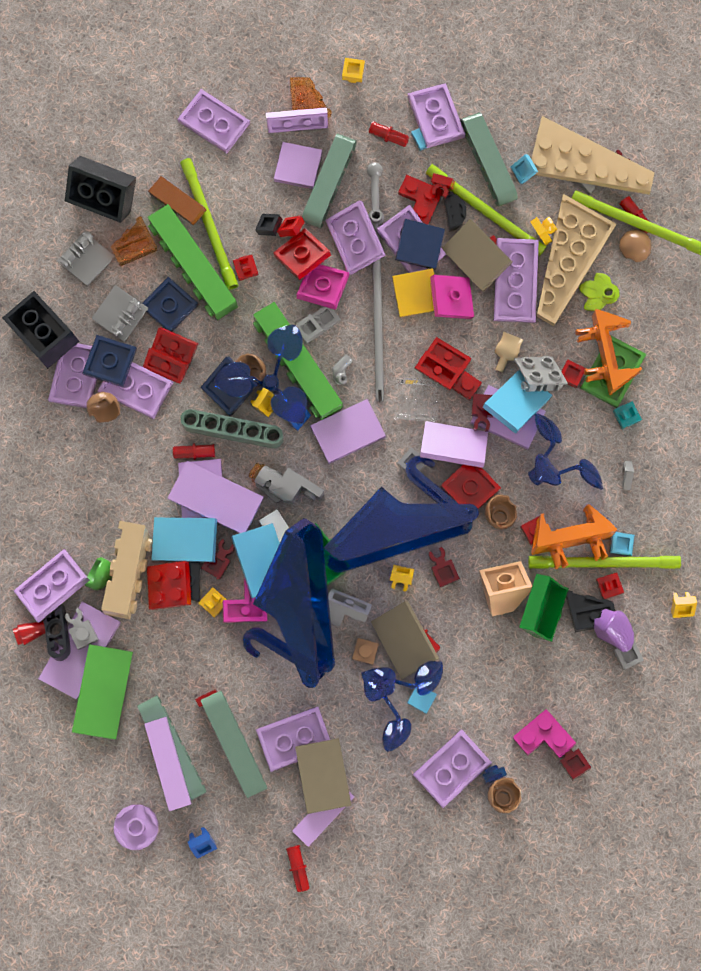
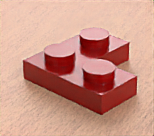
[398,175,444,225]

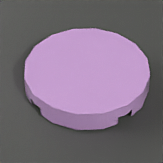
[114,805,159,850]

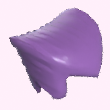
[594,609,634,652]

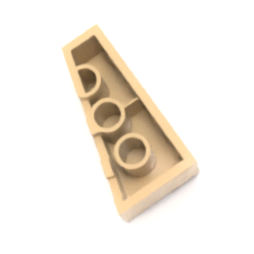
[101,521,153,619]

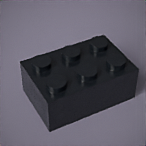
[64,156,136,223]
[2,291,80,369]

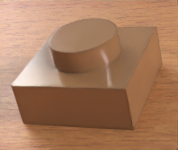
[352,638,379,665]

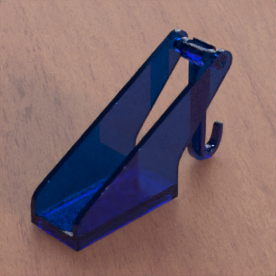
[321,456,479,573]
[243,518,335,688]

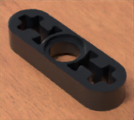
[44,604,71,661]

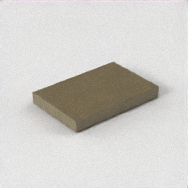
[442,219,513,292]
[371,600,439,680]
[295,738,351,814]

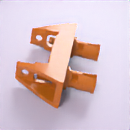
[575,309,642,395]
[531,504,617,570]

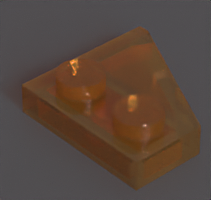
[289,77,332,118]
[111,216,158,267]

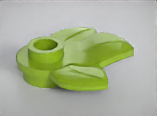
[579,273,620,311]

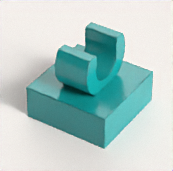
[613,401,642,429]

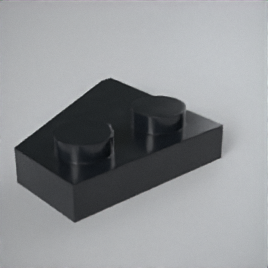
[566,590,616,633]

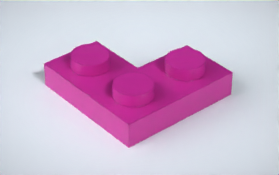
[222,578,267,623]
[513,709,576,758]

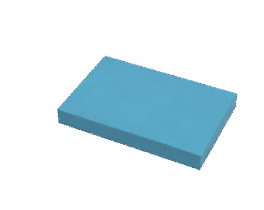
[483,370,552,434]
[151,517,218,562]
[231,523,294,598]

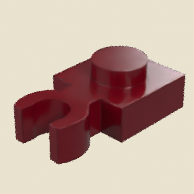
[471,394,493,432]
[201,539,235,580]
[428,547,460,588]
[560,748,591,781]

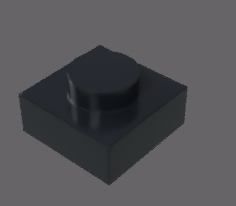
[255,214,283,236]

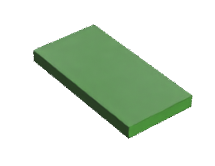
[72,644,133,740]

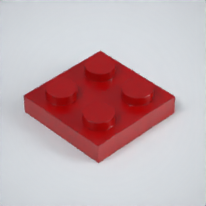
[273,228,331,280]
[440,464,501,517]
[147,561,191,610]

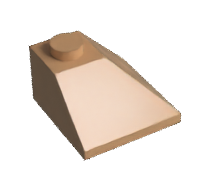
[479,561,532,616]

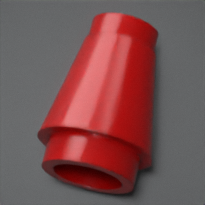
[13,621,45,645]

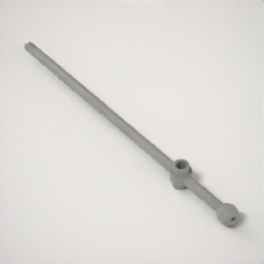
[367,163,384,402]

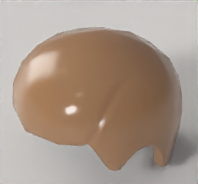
[619,229,651,262]
[235,353,266,385]
[87,392,120,423]
[485,495,517,530]
[487,777,521,813]

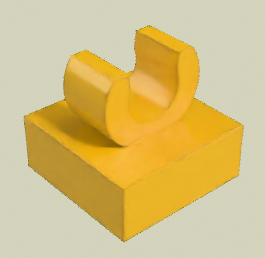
[342,58,365,83]
[530,217,557,245]
[250,388,279,417]
[390,565,414,592]
[198,587,227,618]
[671,592,697,618]

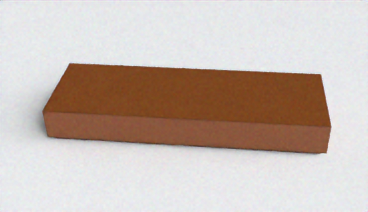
[148,176,207,226]

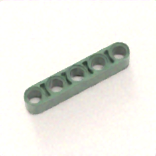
[460,112,518,207]
[302,133,357,229]
[180,409,284,449]
[201,691,268,798]
[137,695,207,800]

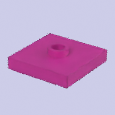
[296,264,349,310]
[430,275,474,319]

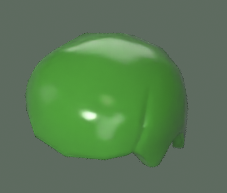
[85,557,112,590]

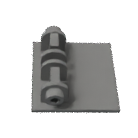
[57,231,115,286]
[91,285,148,342]
[514,356,568,392]

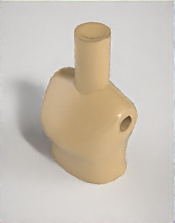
[495,332,523,373]

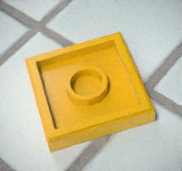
[392,268,434,318]

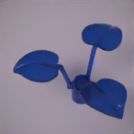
[214,325,307,423]
[528,414,604,490]
[361,661,443,752]

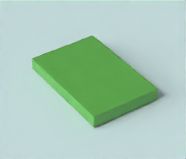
[580,336,646,408]

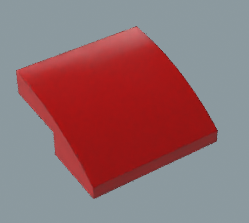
[143,327,199,384]
[414,337,472,390]

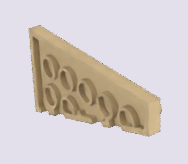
[531,116,655,195]
[536,194,617,326]

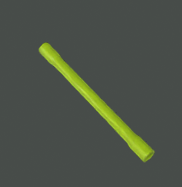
[180,158,239,290]
[426,164,547,257]
[572,190,701,255]
[528,556,681,569]

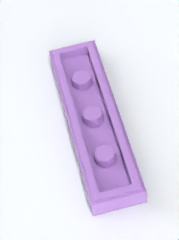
[144,717,192,811]

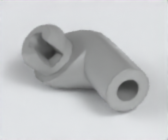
[332,355,353,385]

